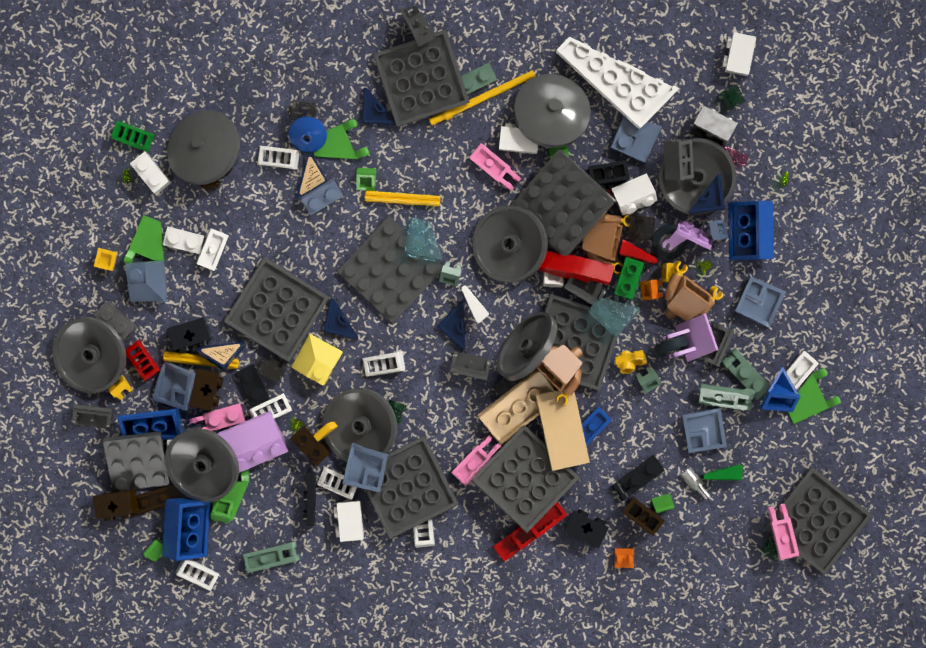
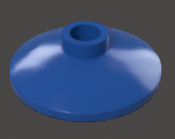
[289,116,327,152]

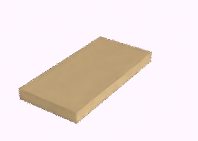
[477,369,555,445]
[535,390,590,471]

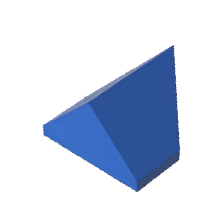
[760,366,801,412]

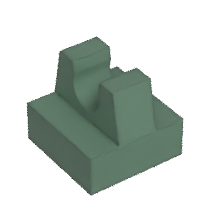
[439,261,462,286]
[636,367,662,393]

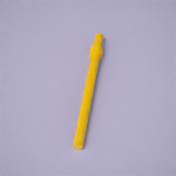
[429,70,536,125]

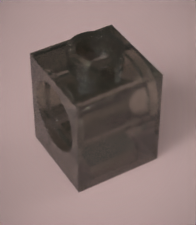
[288,101,317,122]

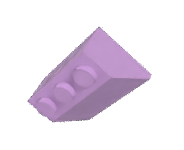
[217,411,288,473]

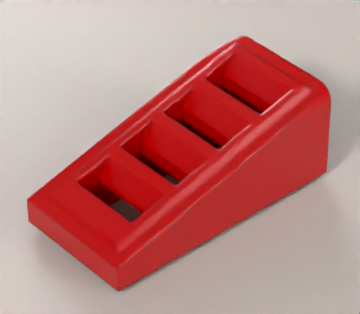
[618,240,658,264]
[125,340,161,382]

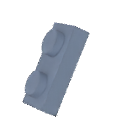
[300,179,343,215]
[707,220,728,241]

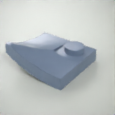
[609,115,662,164]
[125,260,167,302]
[735,276,786,328]
[153,362,196,411]
[682,407,727,453]
[343,443,389,492]

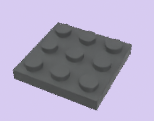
[103,431,170,491]

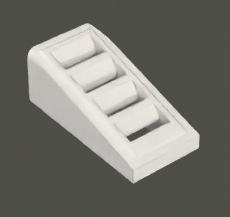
[257,146,300,169]
[462,285,489,324]
[362,351,405,377]
[248,393,292,419]
[317,467,357,500]
[413,519,435,548]
[175,559,219,591]

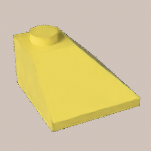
[292,334,343,386]

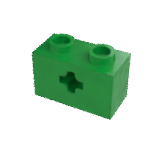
[613,257,644,300]

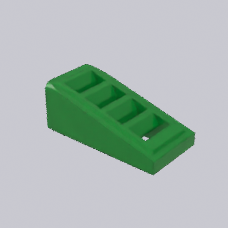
[111,120,155,152]
[702,464,743,481]

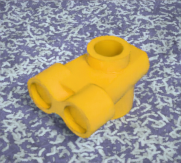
[615,350,647,374]

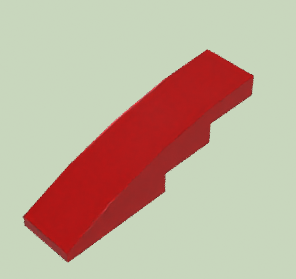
[538,251,615,286]
[492,501,567,562]

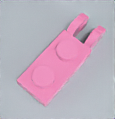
[469,143,521,191]
[189,403,245,431]
[451,435,501,486]
[768,504,799,560]

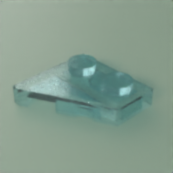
[405,217,442,263]
[588,297,640,337]

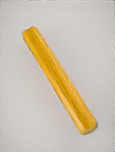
[365,191,440,206]
[163,351,239,369]

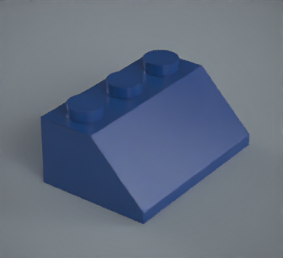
[729,201,774,260]
[117,408,182,440]
[162,498,210,561]

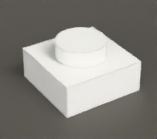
[543,272,563,288]

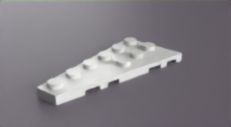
[556,37,679,130]

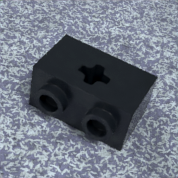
[587,160,630,185]
[167,317,212,353]
[563,509,609,549]

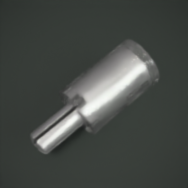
[679,465,710,499]

